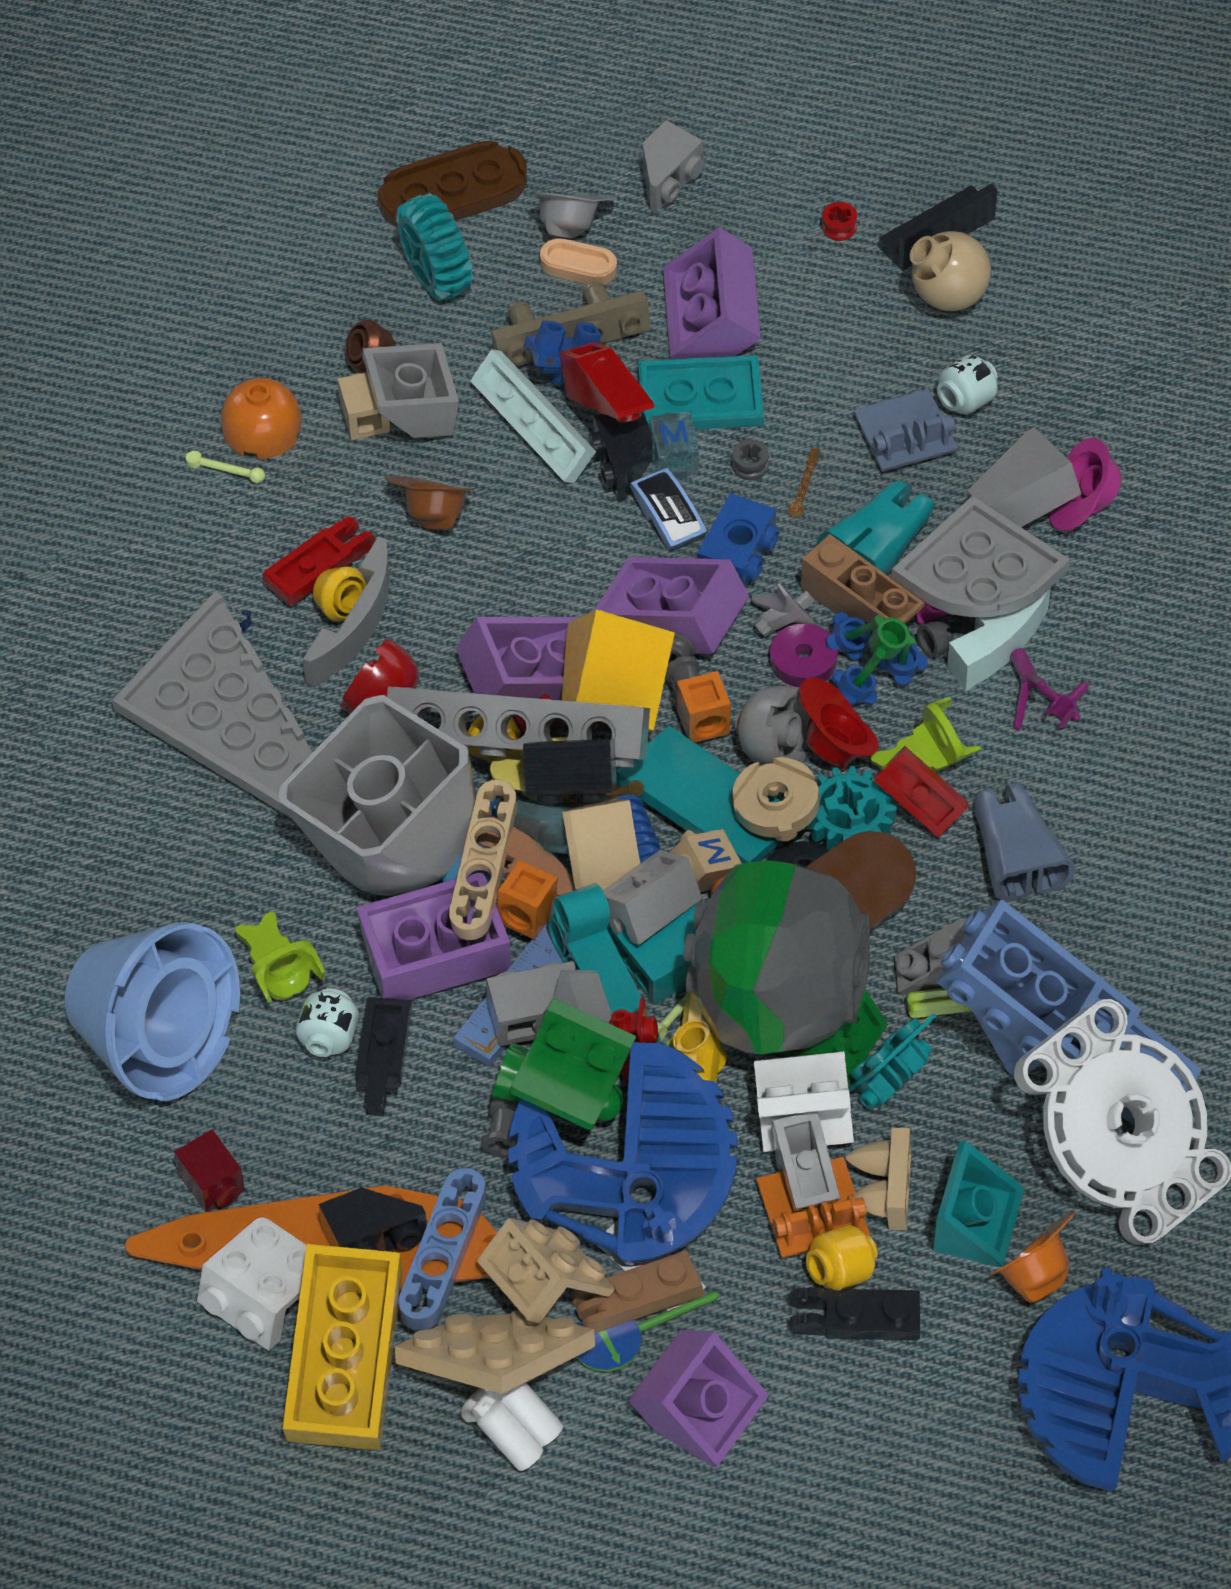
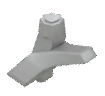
[751,583,818,637]

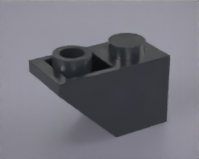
[588,412,652,502]
[319,1187,427,1252]

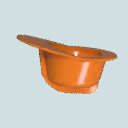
[989,1210,1075,1303]

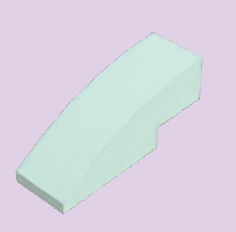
[947,588,1051,691]

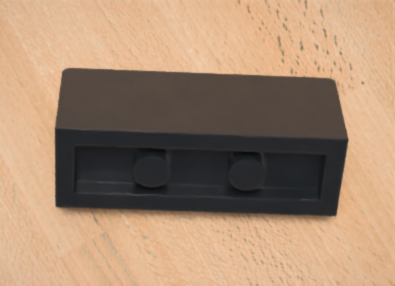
[879,184,998,271]

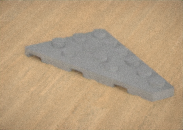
[112,591,313,818]

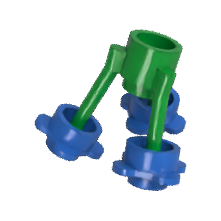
[826,612,928,706]

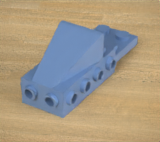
[936,899,1202,1127]

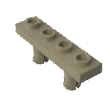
[491,282,650,366]

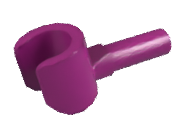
[1044,682,1089,728]

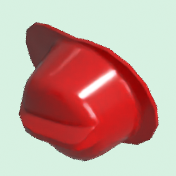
[799,678,879,771]

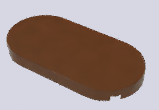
[377,141,527,227]
[806,831,916,931]

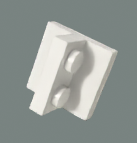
[754,1051,854,1152]

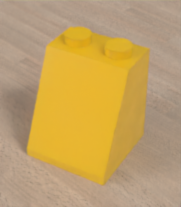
[562,609,675,732]

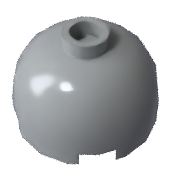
[735,685,810,766]

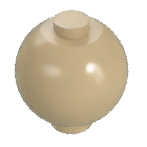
[910,231,991,311]

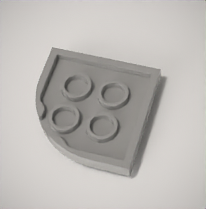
[891,496,1070,617]

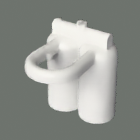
[461,1383,563,1471]

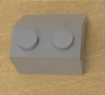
[362,343,459,438]

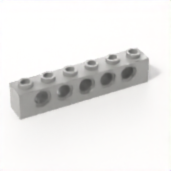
[387,686,650,768]

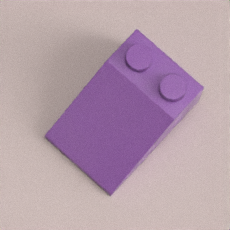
[594,557,749,654]
[456,617,579,700]

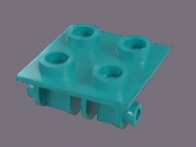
[848,1013,937,1110]

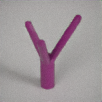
[1010,648,1081,730]

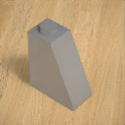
[967,427,1082,527]

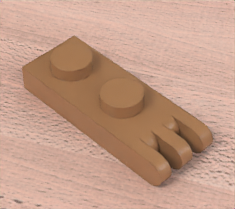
[570,1250,704,1334]

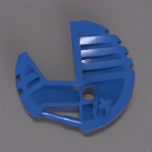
[508,1042,738,1266]
[1018,1267,1231,1491]

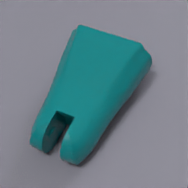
[817,480,935,576]

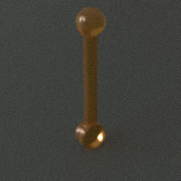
[788,448,820,518]
[560,780,645,810]

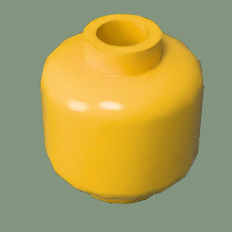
[806,1225,878,1291]

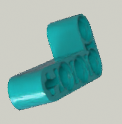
[548,883,661,1050]

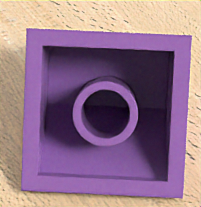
[628,1330,769,1467]

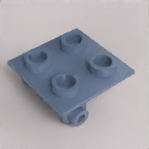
[853,389,958,472]

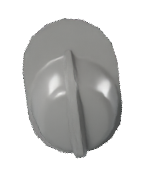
[532,192,617,238]

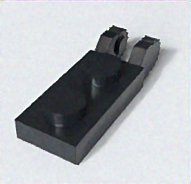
[789,1287,920,1341]

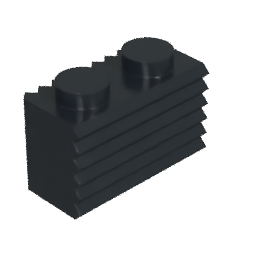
[523,739,617,804]

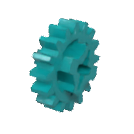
[805,766,897,851]

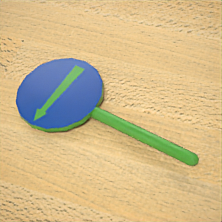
[576,1291,719,1372]

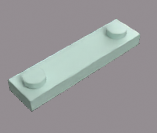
[470,349,596,483]

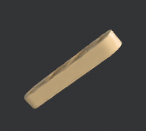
[449,779,517,940]

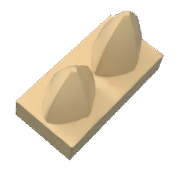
[846,1127,912,1231]

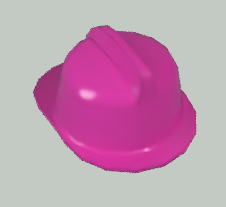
[1049,437,1122,531]

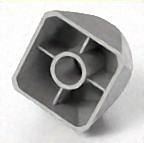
[278,695,477,896]

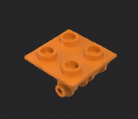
[756,1157,870,1258]

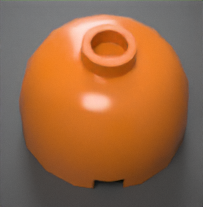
[221,377,302,459]

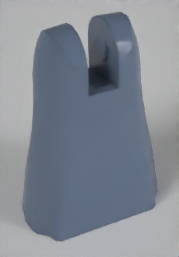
[975,782,1075,902]

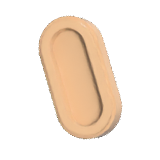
[540,238,617,285]

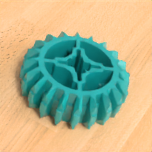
[396,193,473,301]

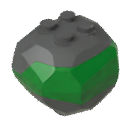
[684,860,870,1054]

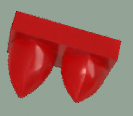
[874,746,969,837]

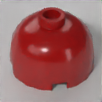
[340,638,419,714]

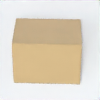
[562,798,640,890]

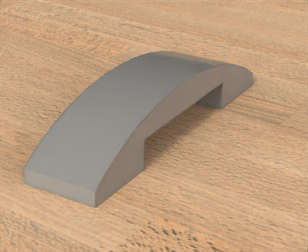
[303,536,390,686]

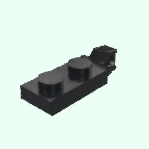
[356,997,412,1116]

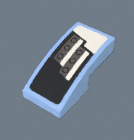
[630,468,707,552]

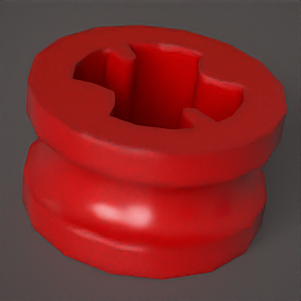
[822,202,857,241]

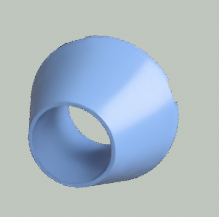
[65,922,240,1101]

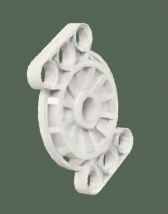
[1014,999,1231,1245]

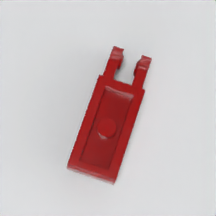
[262,516,376,606]

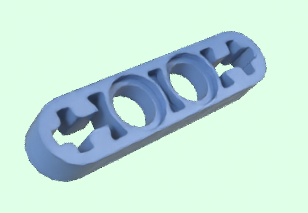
[398,1168,486,1331]

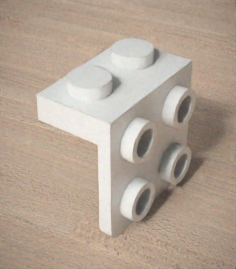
[197,1218,306,1351]

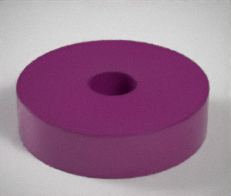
[770,624,838,687]

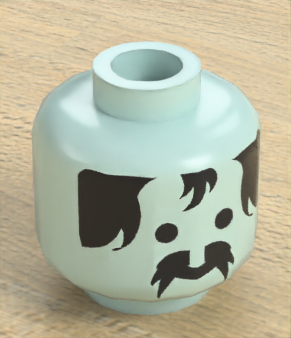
[937,355,998,415]
[296,988,359,1057]

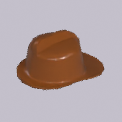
[385,476,474,529]

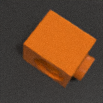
[677,671,731,743]
[497,860,558,940]

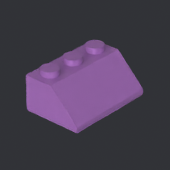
[663,227,761,359]
[356,871,511,1000]

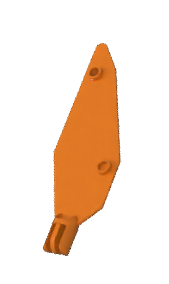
[125,1185,498,1290]

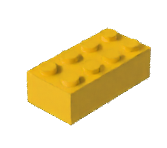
[283,1244,403,1451]

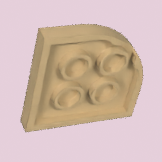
[395,1309,595,1394]

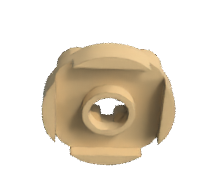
[733,757,820,841]

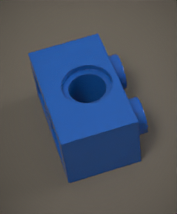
[697,493,780,589]

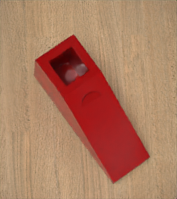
[559,341,654,422]

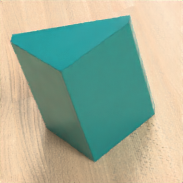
[933,1140,1025,1267]

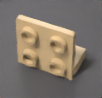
[477,1218,615,1323]

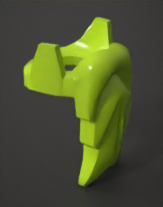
[869,697,982,772]
[235,911,325,1003]

